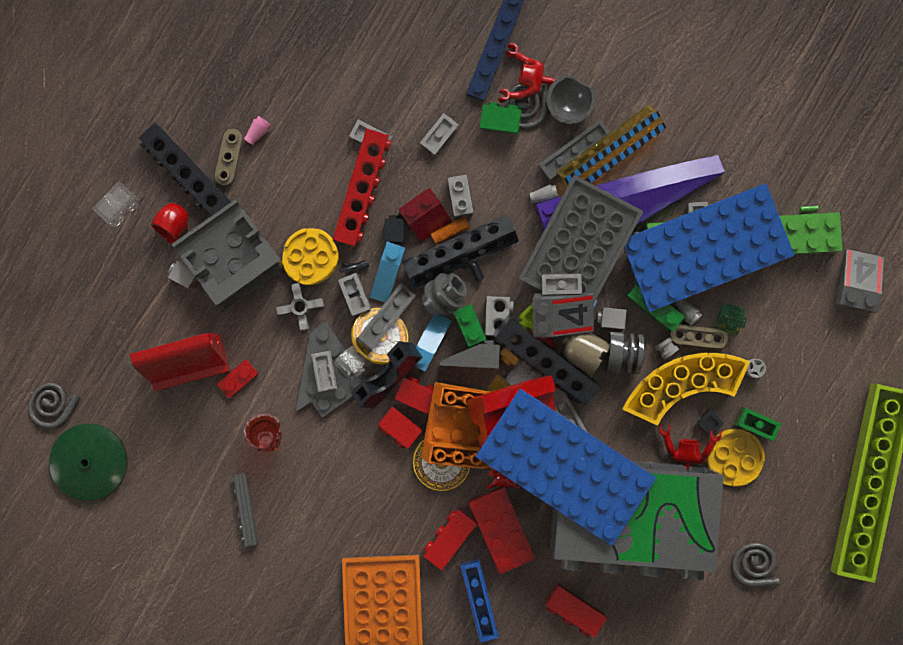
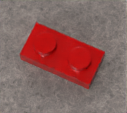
[217,359,259,399]

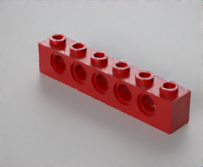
[333,128,392,246]

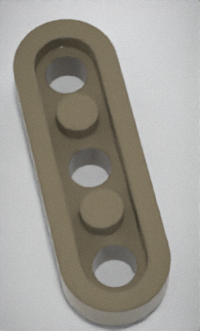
[215,129,243,186]
[670,325,728,348]

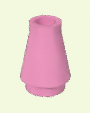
[244,116,271,145]

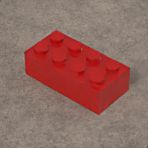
[468,486,535,574]

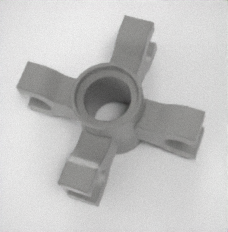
[276,283,324,330]

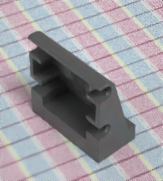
[172,199,284,313]

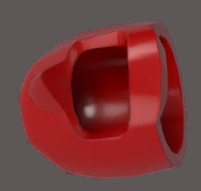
[151,203,188,245]

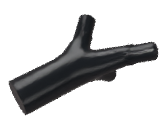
[340,260,369,276]

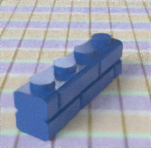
[461,559,499,643]

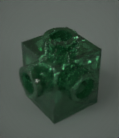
[715,303,747,335]

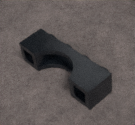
[351,341,423,408]

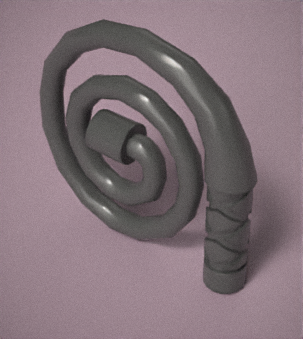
[505,84,550,129]
[28,383,80,429]
[732,543,779,588]

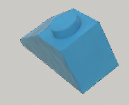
[370,242,406,303]
[415,314,452,371]

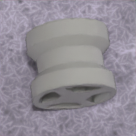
[654,336,679,360]
[745,359,766,378]

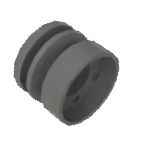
[605,332,645,374]

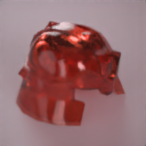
[243,413,282,452]

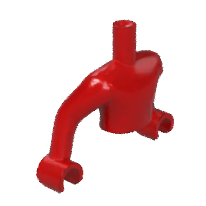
[498,43,555,103]
[659,423,722,469]

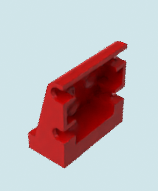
[130,333,231,391]
[467,375,556,476]

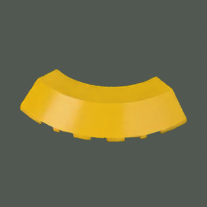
[622,353,750,426]

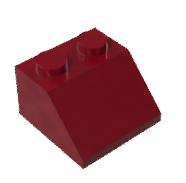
[398,187,452,242]

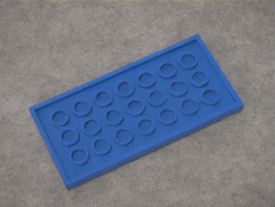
[624,183,795,312]
[476,388,656,546]

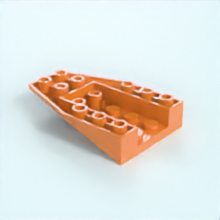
[421,382,491,469]

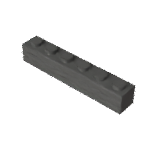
[232,472,258,546]

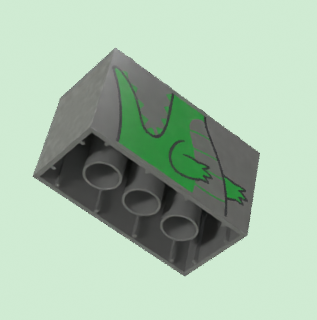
[549,461,724,580]

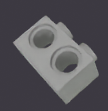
[448,175,473,218]
[338,273,371,317]
[485,296,513,336]

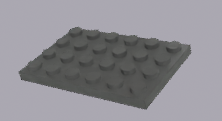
[519,175,644,304]

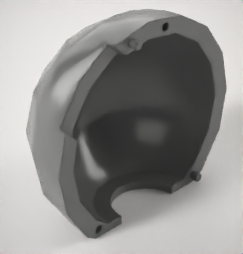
[547,75,596,124]

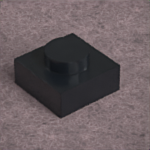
[696,409,724,437]

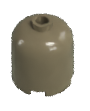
[562,332,611,377]

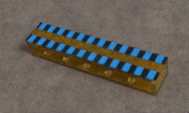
[556,104,666,189]

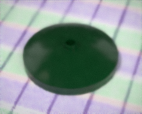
[49,423,128,501]

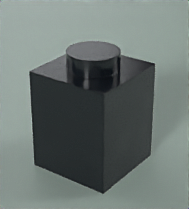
[384,215,404,243]

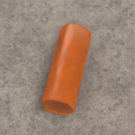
[431,216,470,246]

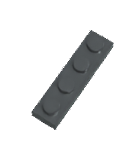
[539,119,612,180]
[355,283,416,352]

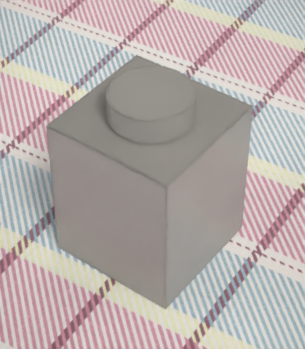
[168,261,197,290]
[597,307,626,329]

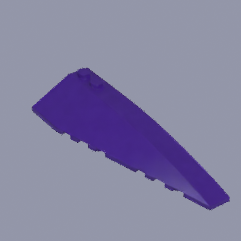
[537,155,725,232]

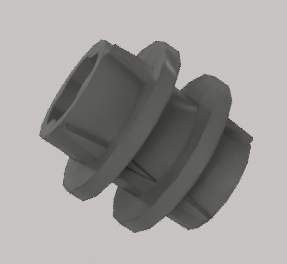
[422,273,467,316]

